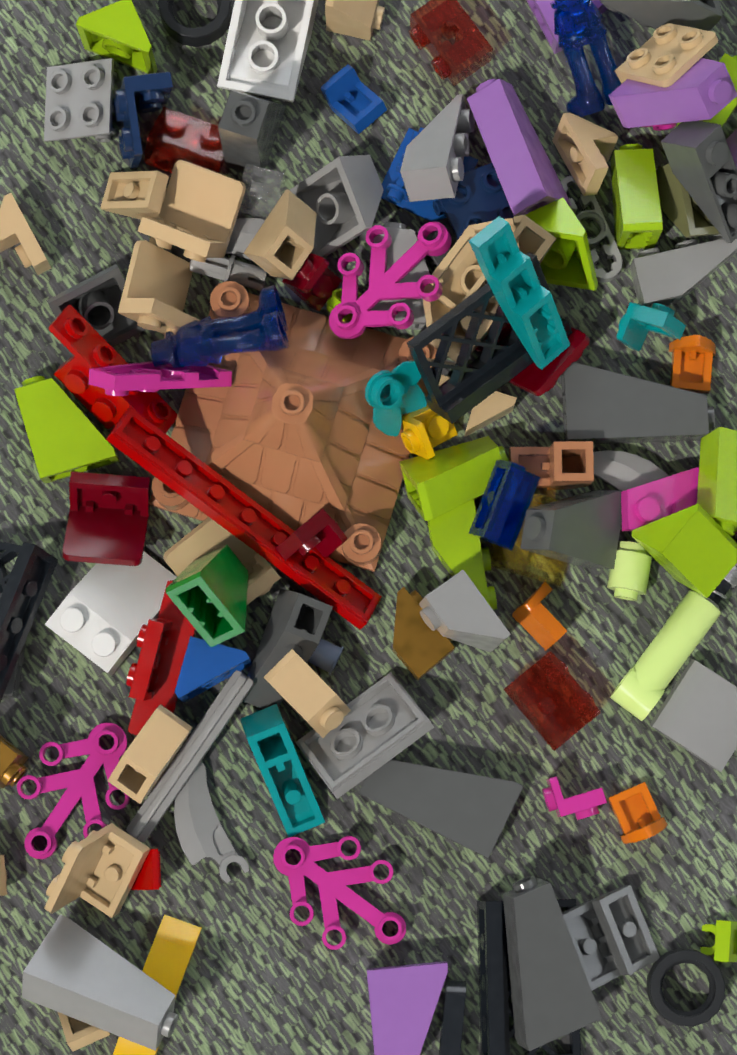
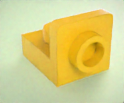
[401,403,458,460]

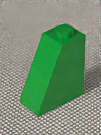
[166,545,248,647]

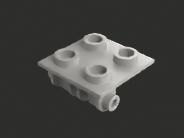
[44,58,117,143]

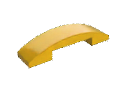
[113,914,202,1055]

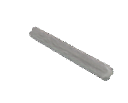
[126,670,254,842]

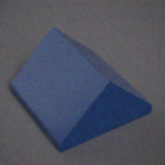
[175,636,252,703]

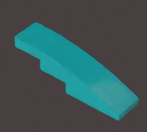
[469,216,570,370]

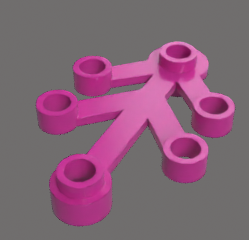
[329,221,452,339]
[17,723,131,859]
[273,836,406,950]

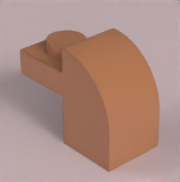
[509,441,594,490]

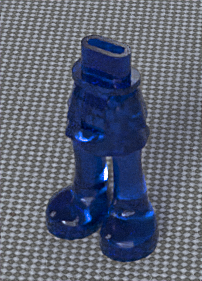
[550,0,621,117]
[151,285,289,368]

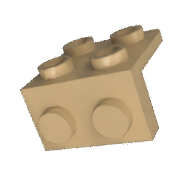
[615,23,718,88]
[138,160,246,263]
[118,240,208,343]
[163,517,280,605]
[44,823,151,918]

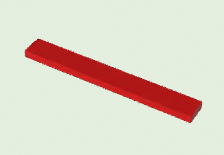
[105,407,382,630]

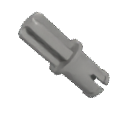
[190,255,267,292]

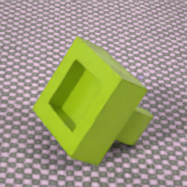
[700,920,737,962]

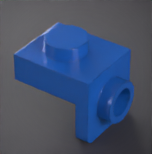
[321,64,387,134]

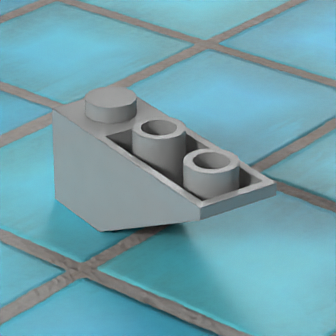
[400,94,475,202]
[629,234,737,308]

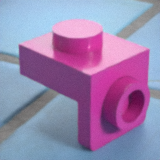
[542,776,607,820]

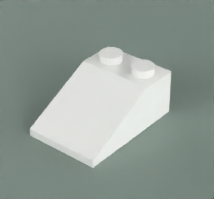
[217,0,319,103]
[45,552,177,676]

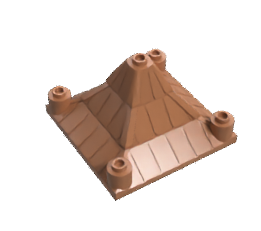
[149,281,437,572]

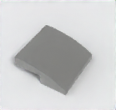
[649,659,737,772]

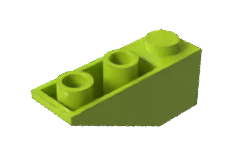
[427,499,497,610]

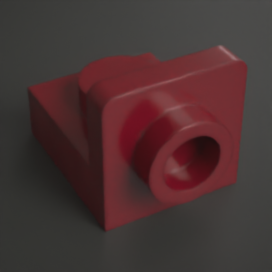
[282,253,342,311]
[275,508,347,561]

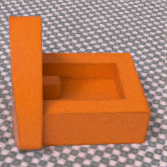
[669,335,716,393]
[512,581,567,651]
[607,782,668,844]

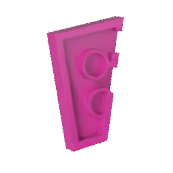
[89,358,232,396]
[621,467,737,533]

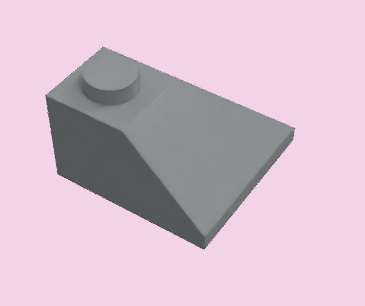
[290,155,384,258]
[419,570,511,653]

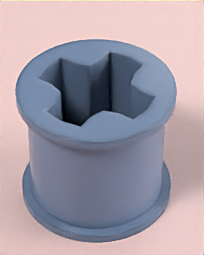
[307,638,344,675]

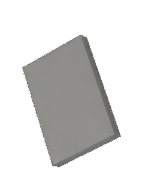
[295,672,434,799]

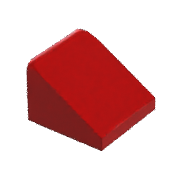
[131,849,161,890]

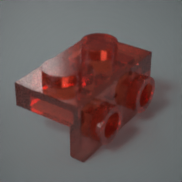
[144,107,225,173]
[503,652,601,751]

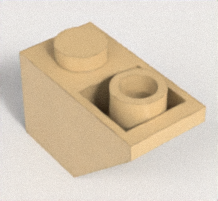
[243,190,317,280]
[108,704,193,804]

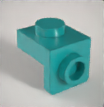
[616,302,686,351]

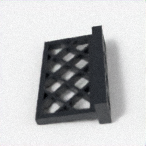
[407,252,572,424]
[0,541,58,702]
[477,899,581,1055]

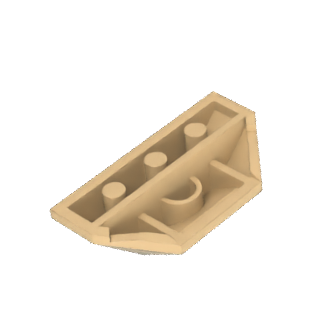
[423,215,556,363]

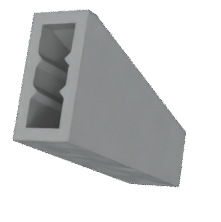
[22,915,178,1051]

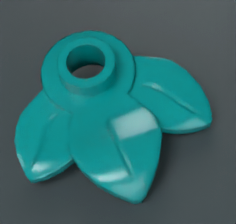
[365,361,427,437]

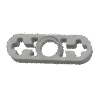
[561,175,623,283]

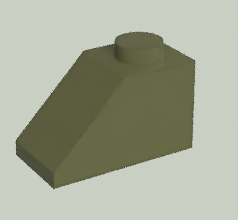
[656,163,720,238]

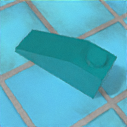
[240,704,325,837]

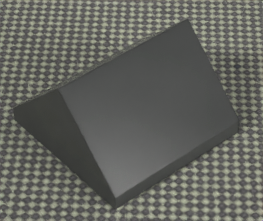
[46,264,146,347]

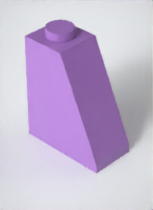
[608,58,737,128]
[367,961,448,1055]

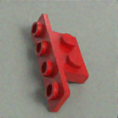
[48,305,178,434]
[126,580,196,735]

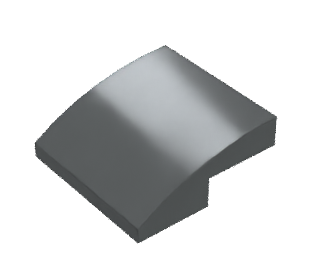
[562,884,660,990]

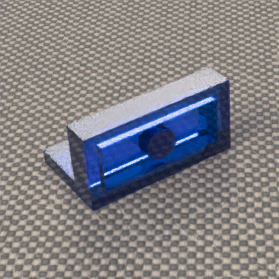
[469,460,540,551]

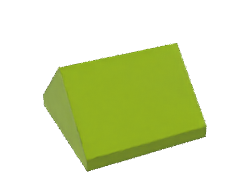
[76,0,158,74]
[525,198,598,291]
[631,503,737,598]

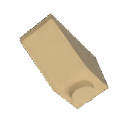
[325,0,385,41]
[264,649,351,738]

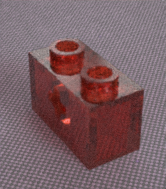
[408,0,493,86]

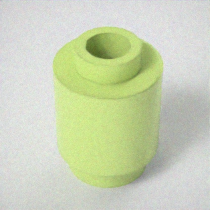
[607,541,652,601]

